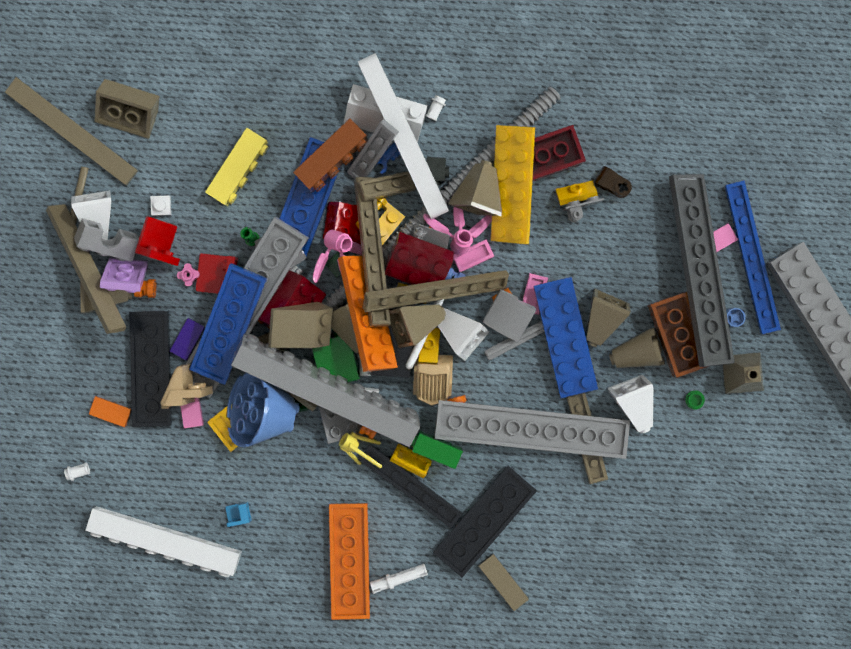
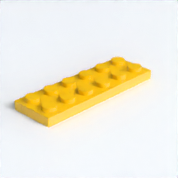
[491,125,535,244]

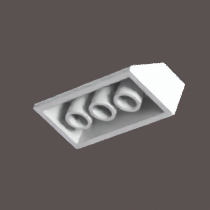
[344,84,427,143]

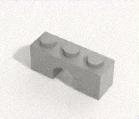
[74,218,139,262]

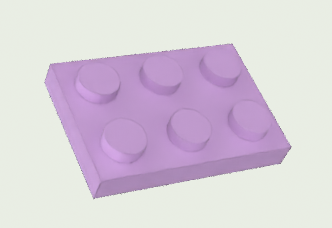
[100,257,148,293]

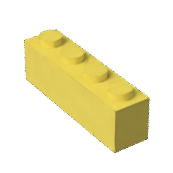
[205,128,268,206]

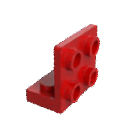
[322,202,361,245]
[135,216,180,266]
[196,253,238,294]

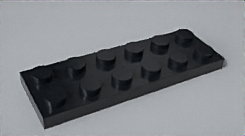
[129,311,172,427]
[433,465,537,578]

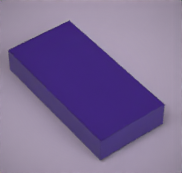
[170,318,205,360]

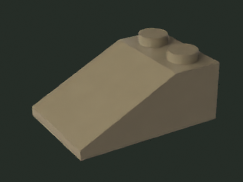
[268,302,333,348]

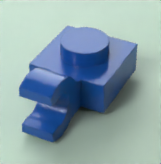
[374,142,400,175]

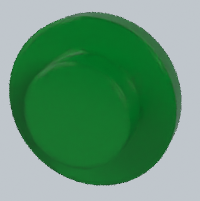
[685,390,705,410]

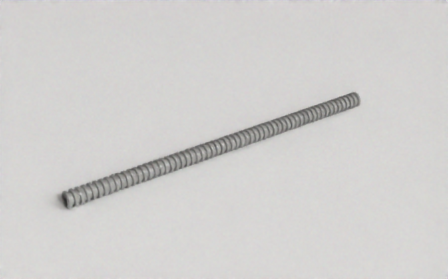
[322,87,561,312]

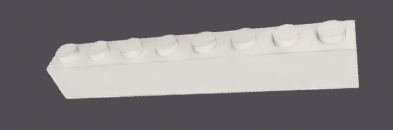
[85,506,242,577]

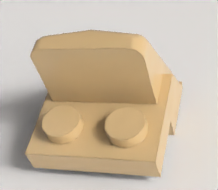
[413,355,453,406]
[161,364,213,409]

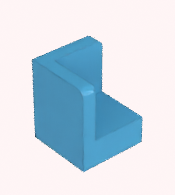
[226,502,252,527]

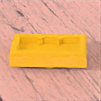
[555,180,598,206]
[418,328,440,365]
[390,443,432,479]

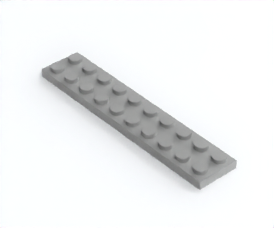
[186,217,309,398]
[434,400,630,459]

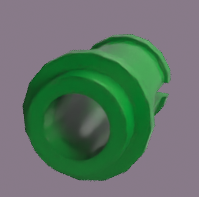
[240,227,260,246]

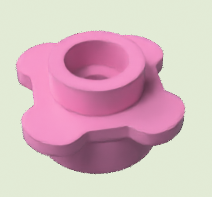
[177,263,200,286]

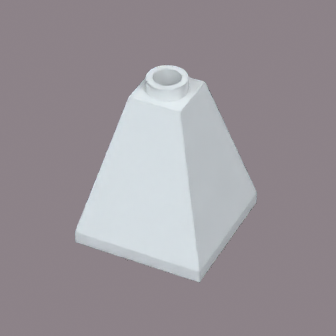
[71,190,111,240]
[438,308,489,361]
[607,375,653,433]

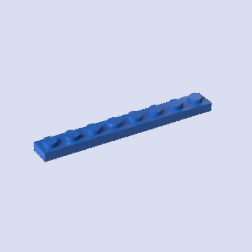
[725,180,781,334]

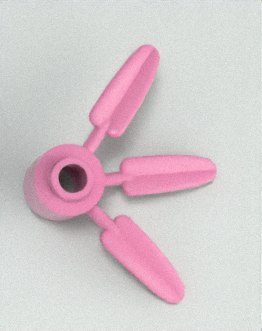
[423,207,492,255]
[313,230,362,283]

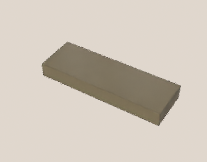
[357,171,416,202]
[478,554,529,611]

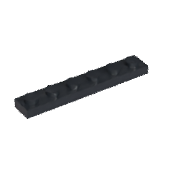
[359,444,462,528]

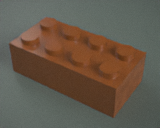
[293,118,368,193]
[647,292,709,378]

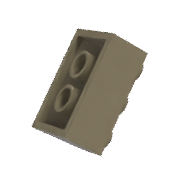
[94,79,160,139]

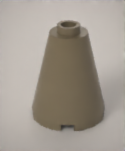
[609,328,665,368]

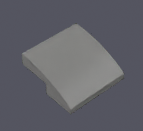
[483,289,536,342]

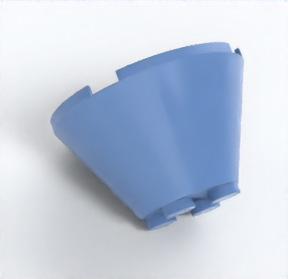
[227,373,299,447]

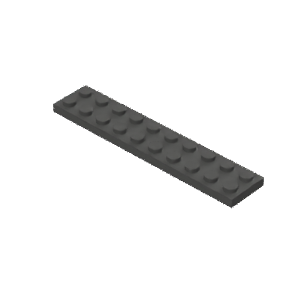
[669,174,735,367]

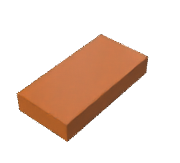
[89,396,132,427]

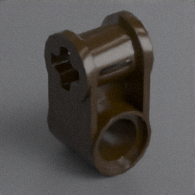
[593,166,632,198]

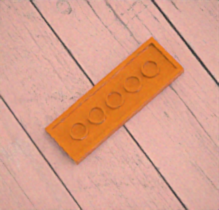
[338,256,398,372]
[329,503,370,620]

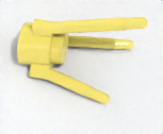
[339,432,382,468]

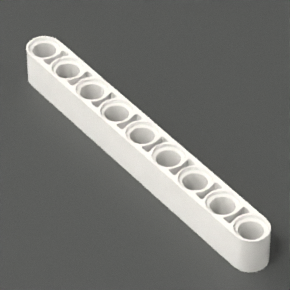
[358,53,449,219]

